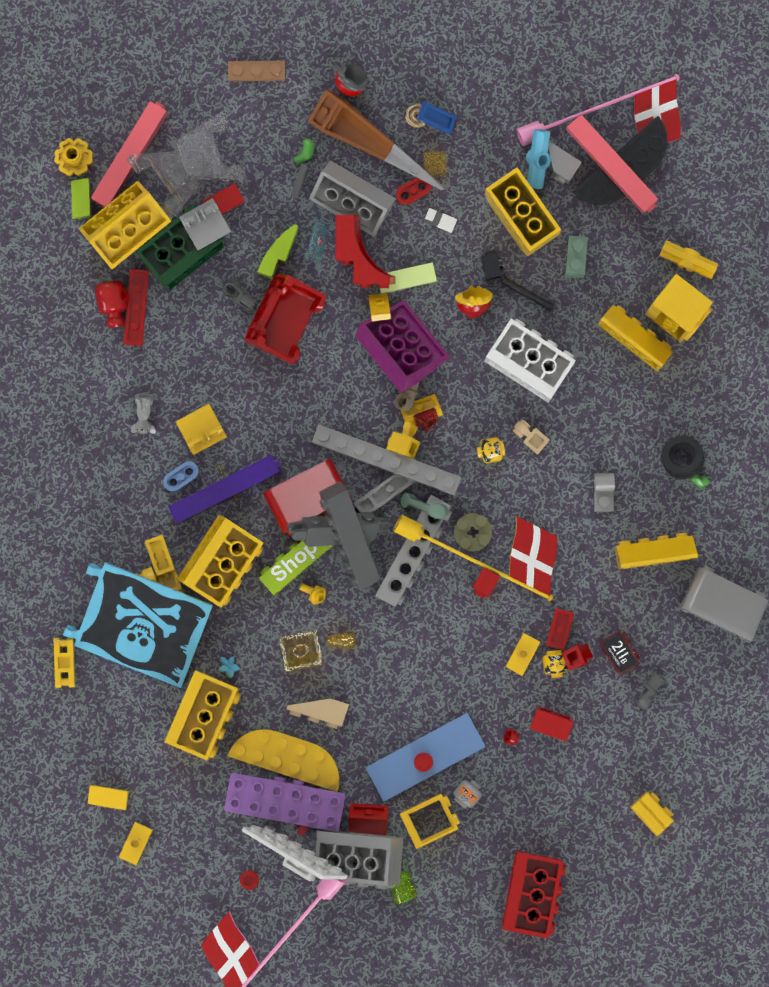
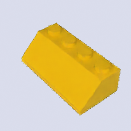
[598,305,673,372]
[615,533,698,569]

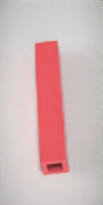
[91,101,168,208]
[566,115,658,214]

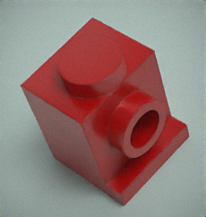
[562,644,594,671]

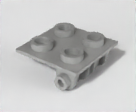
[179,198,231,250]

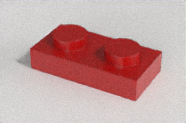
[546,608,574,650]

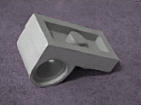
[594,473,615,512]

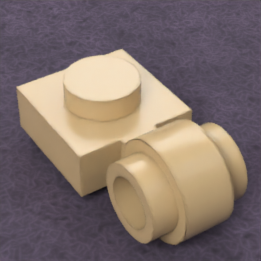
[513,419,550,455]

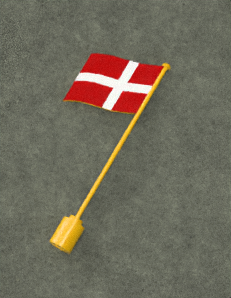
[393,514,557,601]

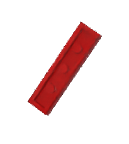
[123,269,149,346]

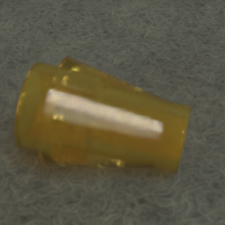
[327,631,356,651]

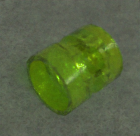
[388,870,418,905]

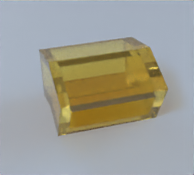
[423,151,447,177]

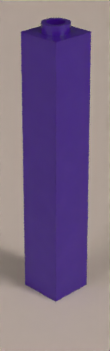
[168,455,281,525]

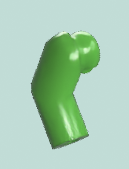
[687,464,709,488]

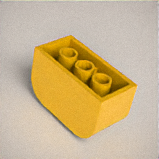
[485,167,561,256]

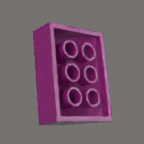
[355,300,450,393]

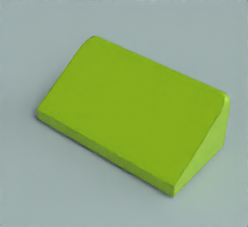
[71,178,92,219]

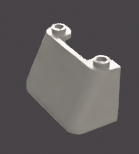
[679,565,769,642]

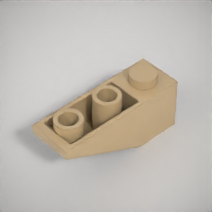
[287,699,349,729]

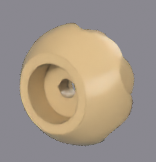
[405,104,425,128]

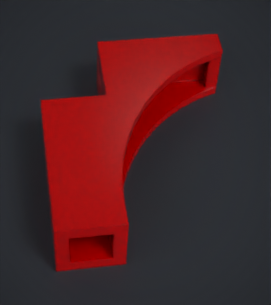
[335,215,396,288]

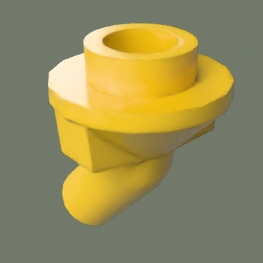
[299,583,326,605]

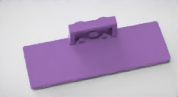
[224,773,345,832]

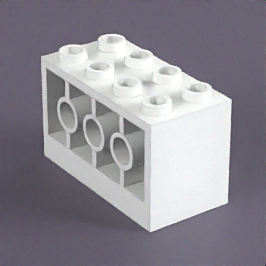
[485,319,576,403]

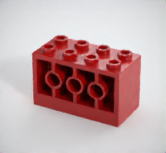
[501,850,566,939]

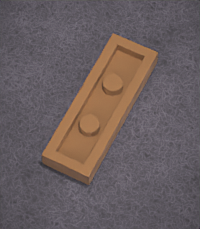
[228,61,285,81]

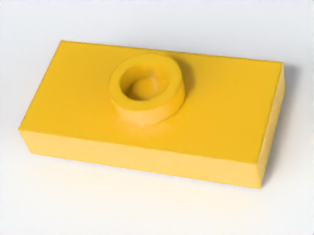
[368,293,391,321]
[505,633,540,676]
[119,822,153,865]

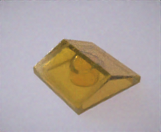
[279,630,323,673]

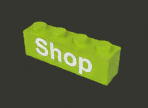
[259,540,332,596]

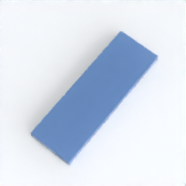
[365,713,486,802]

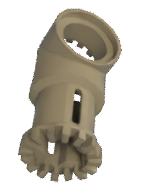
[394,381,420,412]

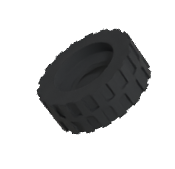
[661,435,705,480]

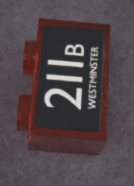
[599,631,640,676]

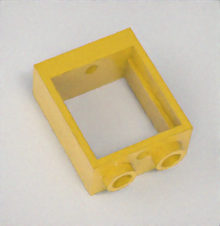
[400,793,460,849]

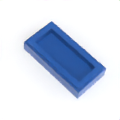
[416,102,457,134]

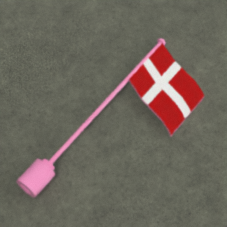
[516,74,681,146]
[201,879,346,987]

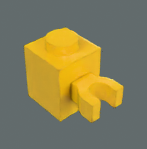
[387,421,420,459]

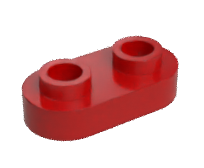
[396,177,431,205]

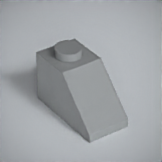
[548,142,582,184]

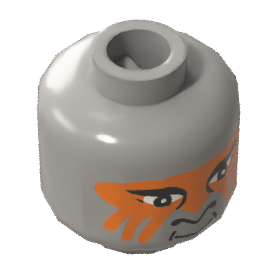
[453,780,482,809]

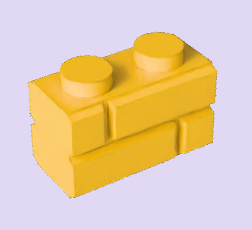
[630,791,674,836]

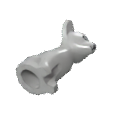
[131,393,156,434]

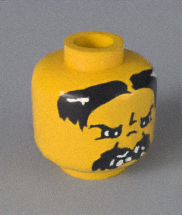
[477,437,505,464]
[542,650,569,678]

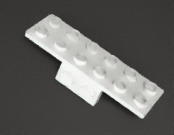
[242,825,348,881]

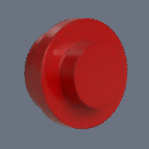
[414,752,433,772]
[240,870,259,890]

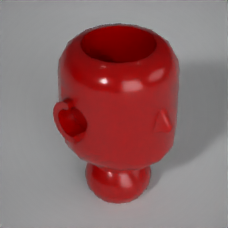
[95,280,128,328]

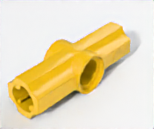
[659,240,718,279]

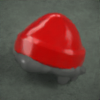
[335,63,369,96]

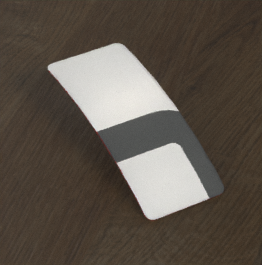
[424,208,457,233]

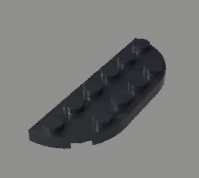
[572,116,667,205]

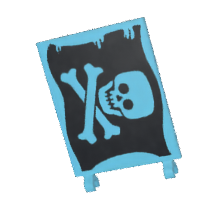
[63,562,213,688]

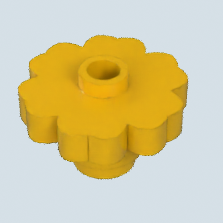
[54,138,93,176]

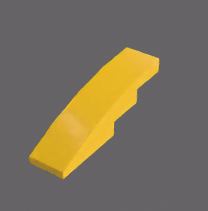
[145,534,184,593]

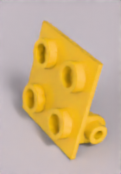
[175,404,227,455]

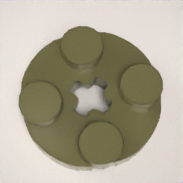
[454,513,492,552]

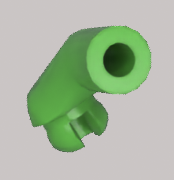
[293,138,315,166]

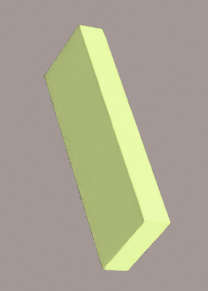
[380,262,437,294]

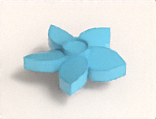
[219,656,240,678]

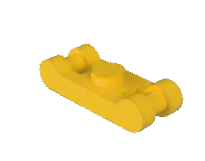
[54,637,75,688]

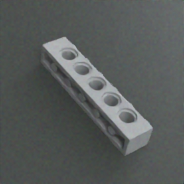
[375,495,452,607]

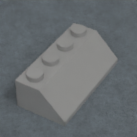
[309,160,396,237]

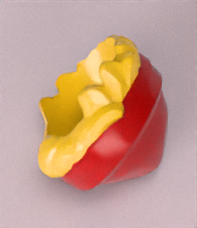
[455,285,493,319]

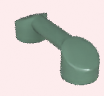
[401,493,448,519]

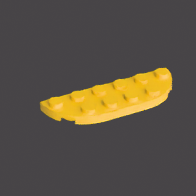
[228,729,339,792]

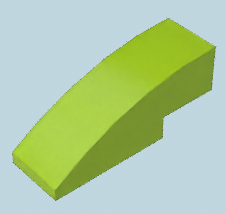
[257,224,299,279]

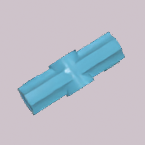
[526,129,551,189]

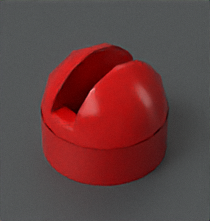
[503,728,520,745]

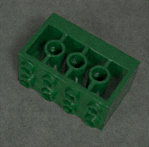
[136,204,227,292]

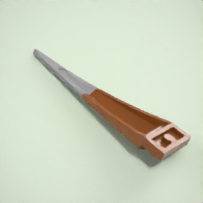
[307,89,445,190]

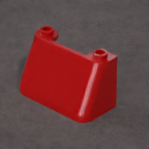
[244,274,327,365]

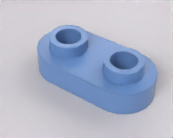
[163,462,199,492]

